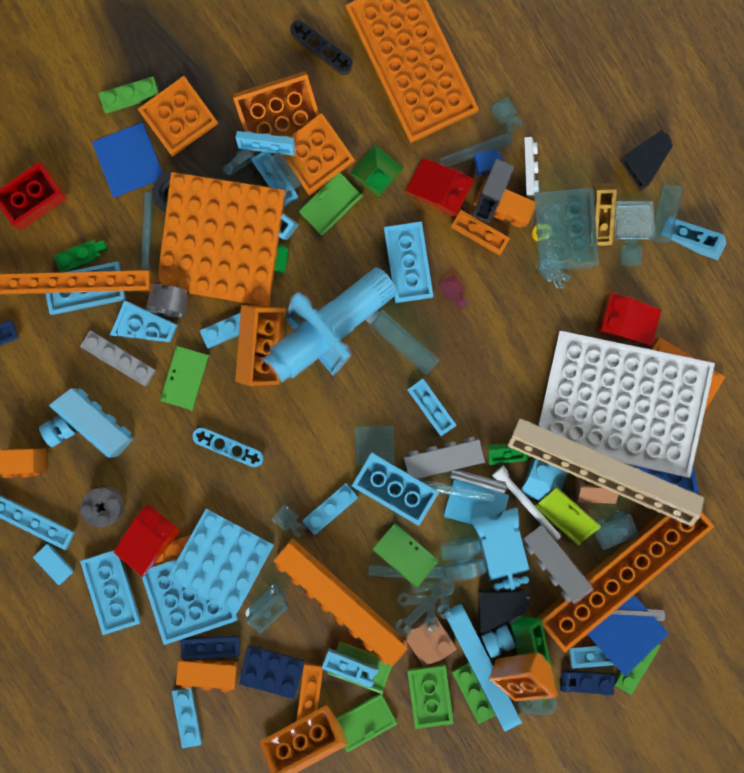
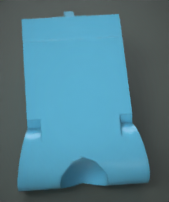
[470,508,529,591]

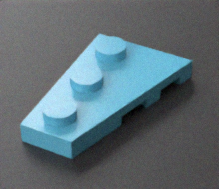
[110,300,178,342]

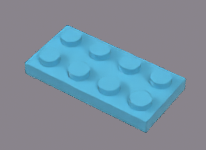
[384,222,433,303]
[45,262,127,315]
[80,550,141,635]

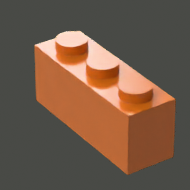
[473,180,537,228]
[176,658,239,692]

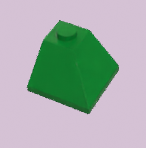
[351,145,404,198]

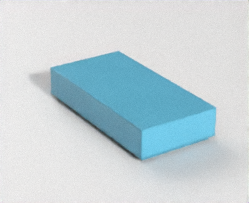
[33,544,75,585]

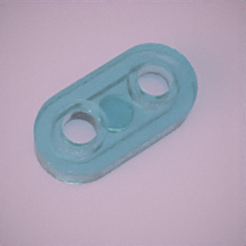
[518,698,557,715]

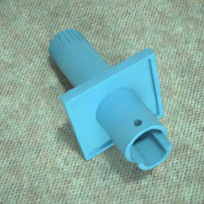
[263,267,397,382]

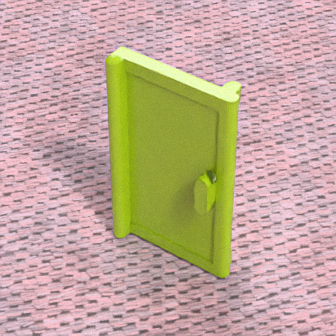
[535,486,601,546]

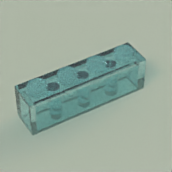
[369,309,440,376]

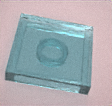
[614,201,656,239]
[355,426,395,466]

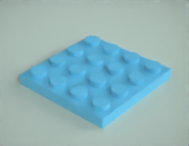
[167,509,274,614]
[142,559,238,645]

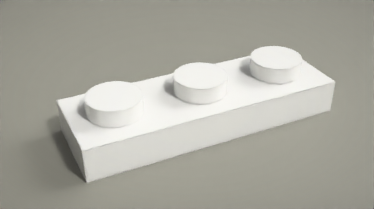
[525,137,539,199]

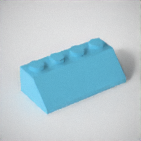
[50,388,134,458]
[352,452,439,526]

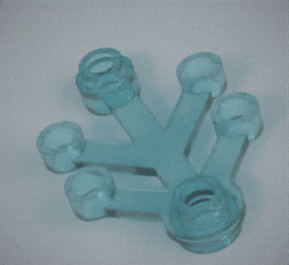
[396,577,455,637]

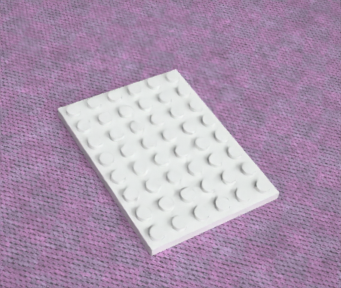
[538,331,715,478]

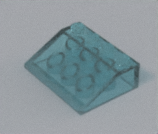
[534,188,599,270]

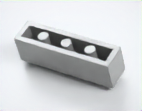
[404,437,485,479]
[524,525,593,604]

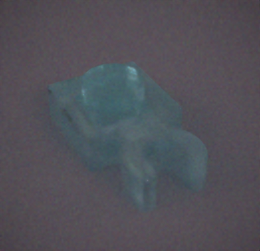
[490,97,523,134]
[222,149,256,176]
[620,232,642,266]
[536,254,571,289]
[272,504,307,538]

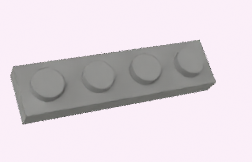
[80,331,157,387]

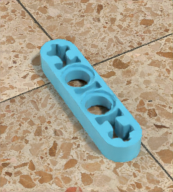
[193,428,264,467]

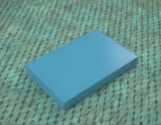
[443,479,509,525]

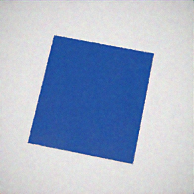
[92,122,163,198]
[587,595,669,676]

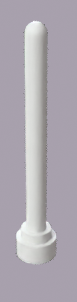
[492,465,561,540]

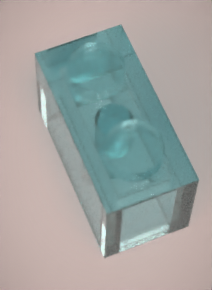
[246,585,289,634]

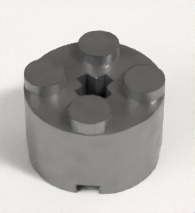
[146,283,189,318]
[80,487,125,527]

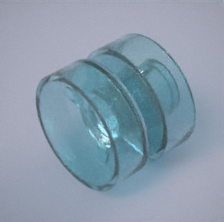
[440,537,486,580]

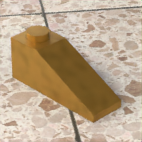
[591,183,617,246]

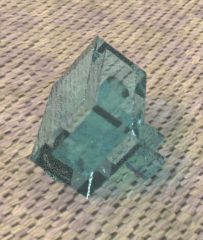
[593,510,639,550]

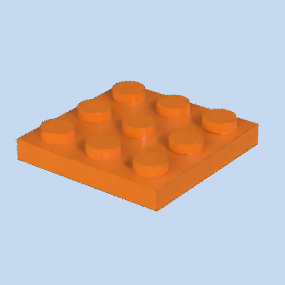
[138,76,218,157]
[280,113,355,195]

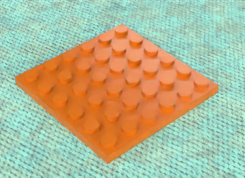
[157,172,286,307]

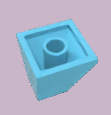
[520,457,568,501]

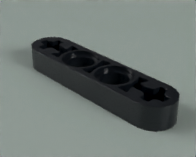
[290,21,352,75]

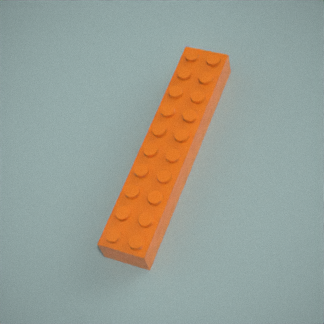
[536,511,714,652]

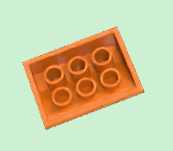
[233,71,319,154]

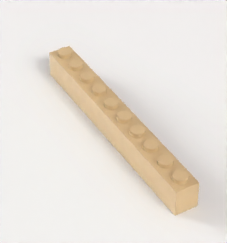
[508,419,704,526]

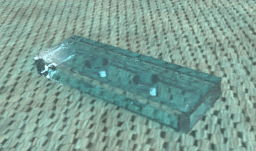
[650,184,684,244]

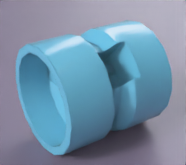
[39,415,77,447]
[481,624,516,659]

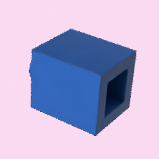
[473,149,503,177]

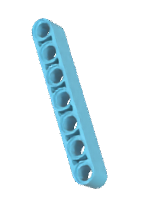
[444,604,522,732]

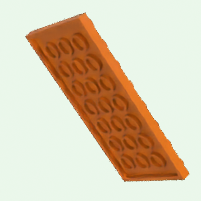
[345,0,479,143]

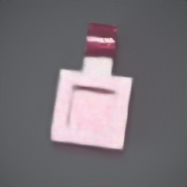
[438,275,468,309]

